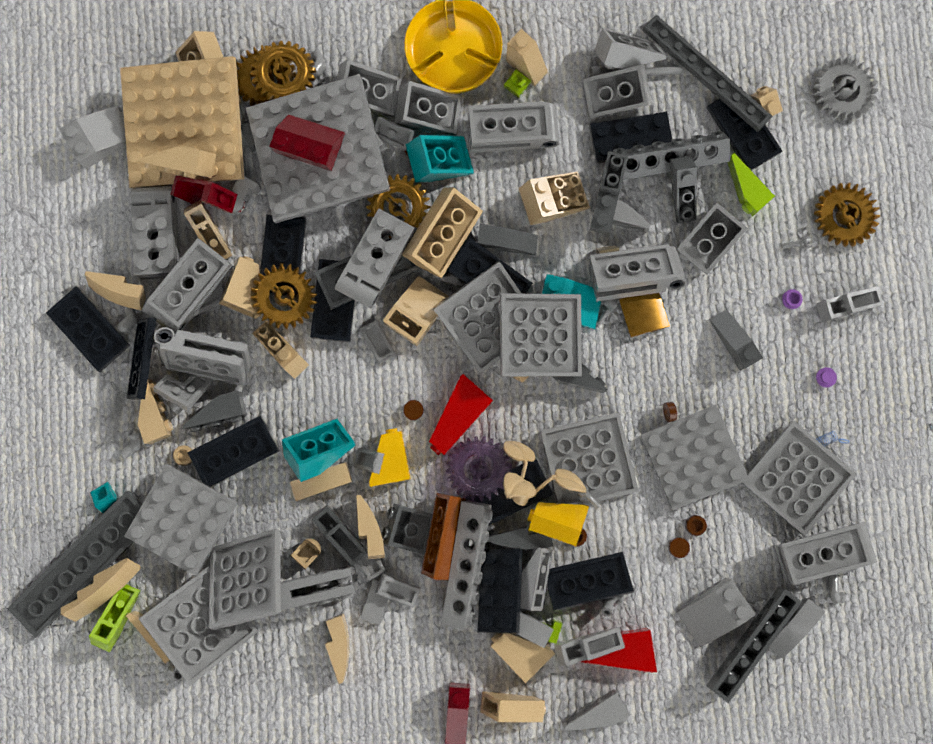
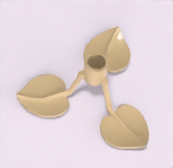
[503,441,586,506]

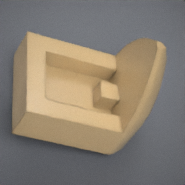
[290,538,321,570]

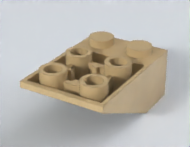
[138,145,216,180]
[518,171,590,225]
[383,276,449,347]

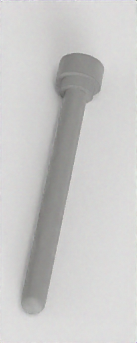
[590,66,684,77]

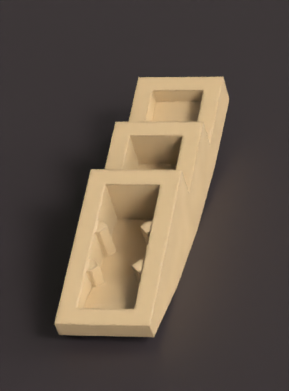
[61,558,141,622]

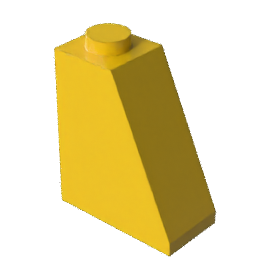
[369,428,411,487]
[528,502,589,546]

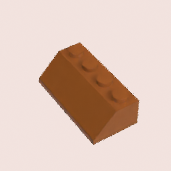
[421,493,466,580]

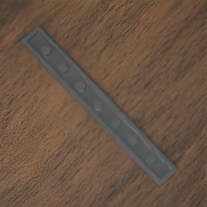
[642,14,772,132]

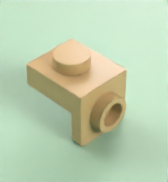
[751,86,783,116]

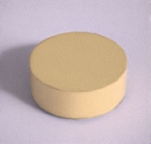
[173,445,193,466]

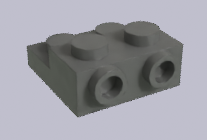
[381,503,433,555]

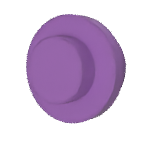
[782,289,803,309]
[816,367,837,388]

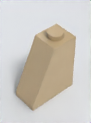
[506,29,548,87]
[219,256,261,319]
[490,633,555,683]
[480,691,546,722]

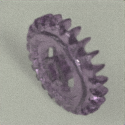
[445,436,512,502]

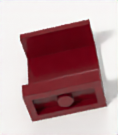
[170,175,238,213]

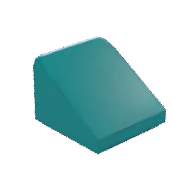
[90,482,118,513]

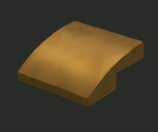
[619,293,670,338]

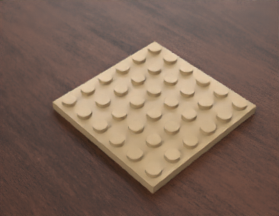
[120,56,245,188]

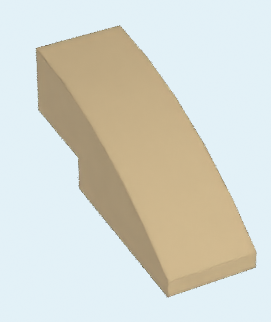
[85,271,146,310]
[290,462,353,501]
[356,495,385,559]
[325,613,349,684]

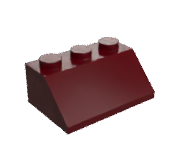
[269,114,345,171]

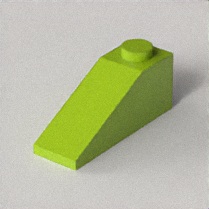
[727,153,775,216]
[89,584,140,653]

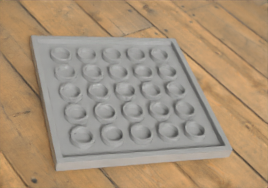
[246,74,390,223]

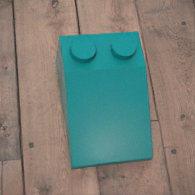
[406,135,474,182]
[542,274,601,330]
[282,419,355,482]

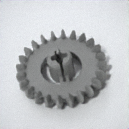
[813,57,879,121]

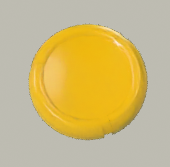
[404,0,503,94]

